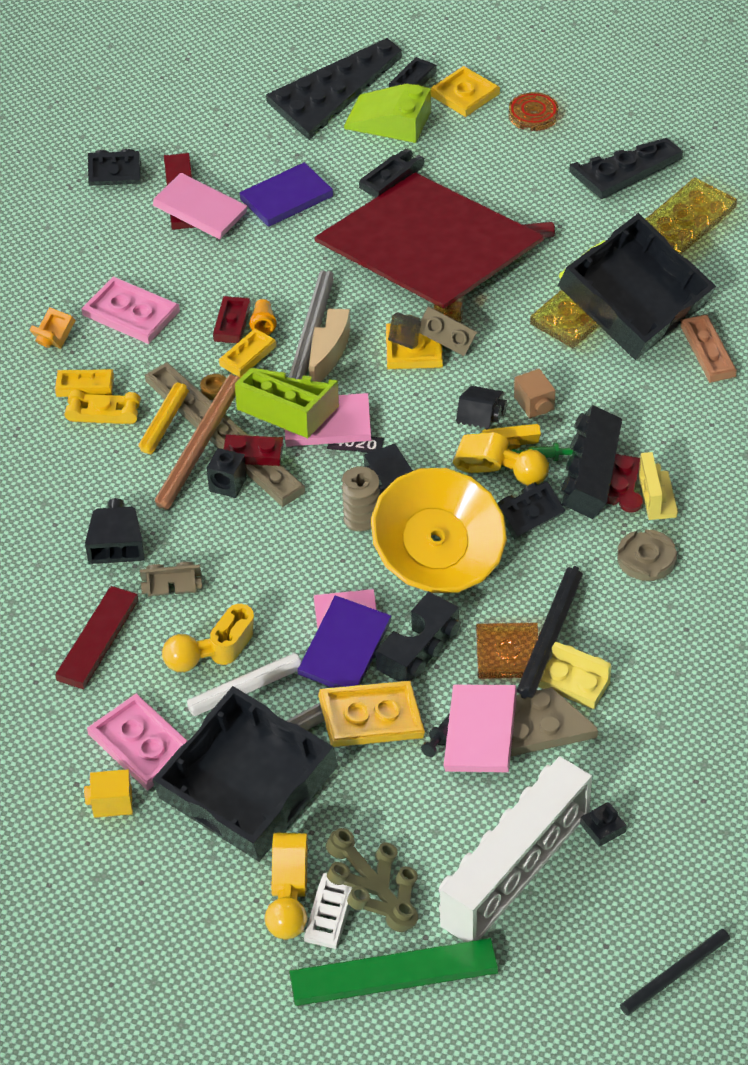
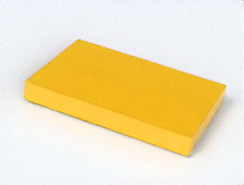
[318,681,425,747]

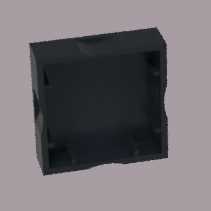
[557,213,716,360]
[152,686,338,862]

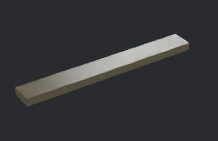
[145,362,305,507]

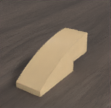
[309,309,351,382]

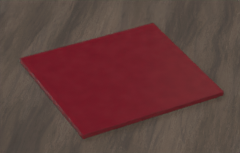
[314,172,545,309]

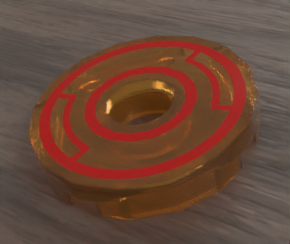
[508,92,559,131]

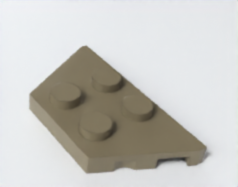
[510,687,598,757]

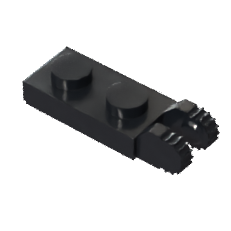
[359,148,425,198]

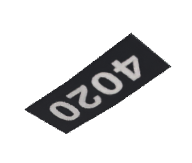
[327,436,384,453]

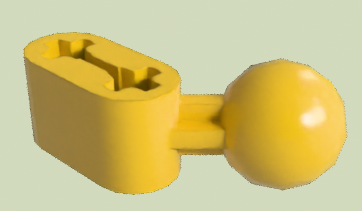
[453,433,549,486]
[162,603,254,672]
[264,833,308,940]

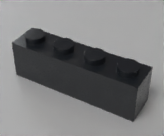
[561,405,622,519]

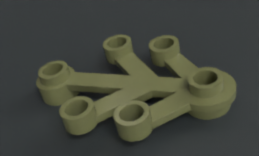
[326,828,418,932]

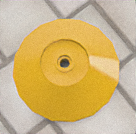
[371,468,507,593]

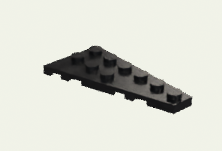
[266,38,402,140]

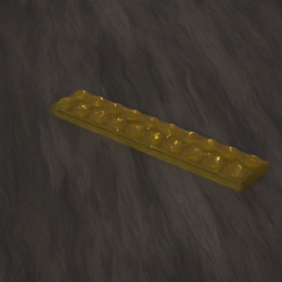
[530,177,737,348]

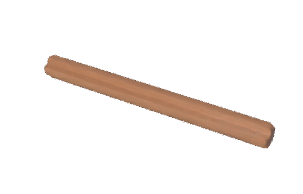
[155,374,240,510]

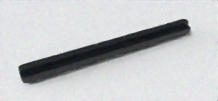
[517,566,583,699]

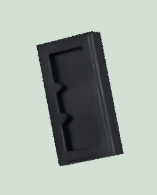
[389,57,437,88]

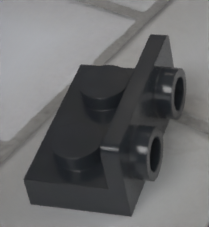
[88,149,142,186]
[497,481,566,540]

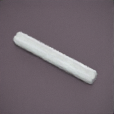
[187,653,301,716]

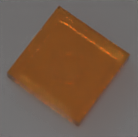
[476,623,538,679]

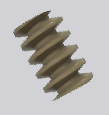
[342,466,380,532]

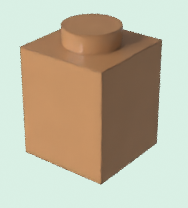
[514,368,555,419]

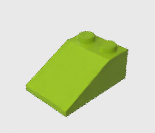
[344,84,431,143]

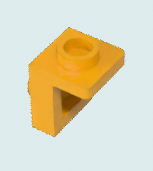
[29,307,76,349]

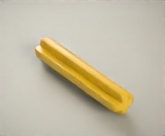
[138,382,189,455]

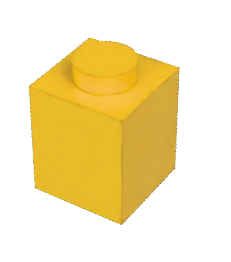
[84,769,133,818]

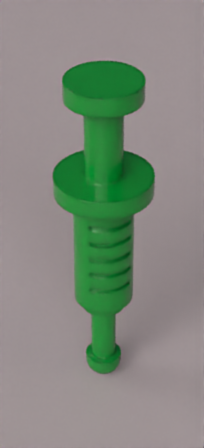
[511,442,573,461]

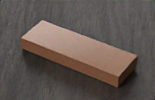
[681,314,737,383]

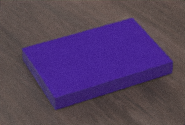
[239,162,333,227]
[298,595,391,688]

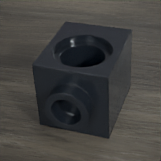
[207,448,247,498]

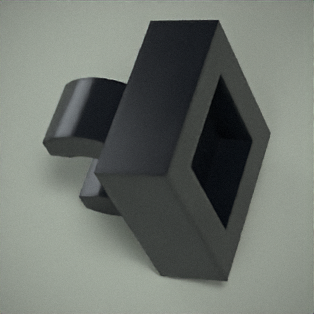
[580,802,627,847]

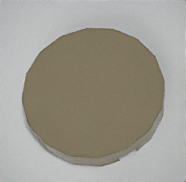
[617,530,677,581]

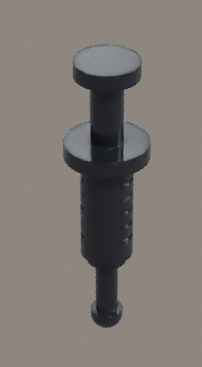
[421,713,450,757]

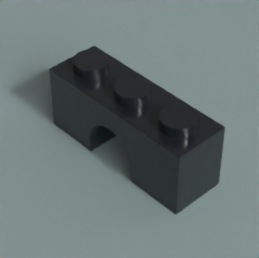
[376,591,461,682]

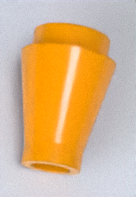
[249,299,277,335]

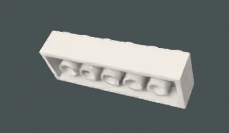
[439,756,592,942]

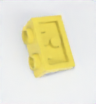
[639,452,678,520]
[538,642,611,709]

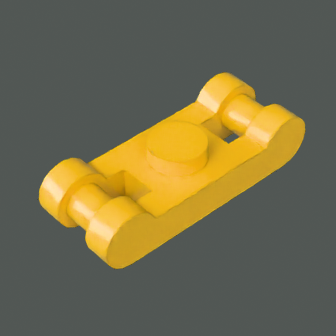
[64,390,141,424]

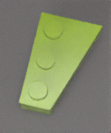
[235,368,339,439]

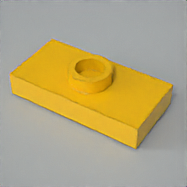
[219,328,277,378]
[55,369,114,397]
[482,424,541,450]

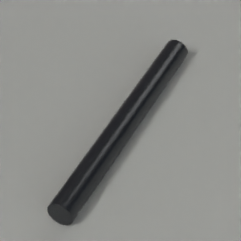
[620,928,730,1016]

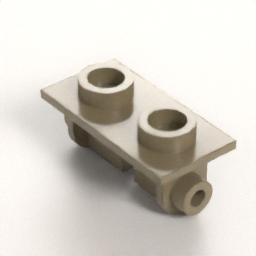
[416,306,477,356]
[140,562,202,597]

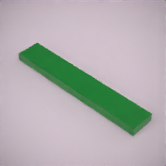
[289,938,498,1006]

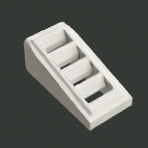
[304,873,352,949]

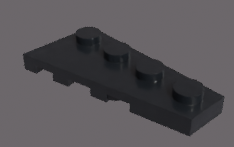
[569,138,683,200]

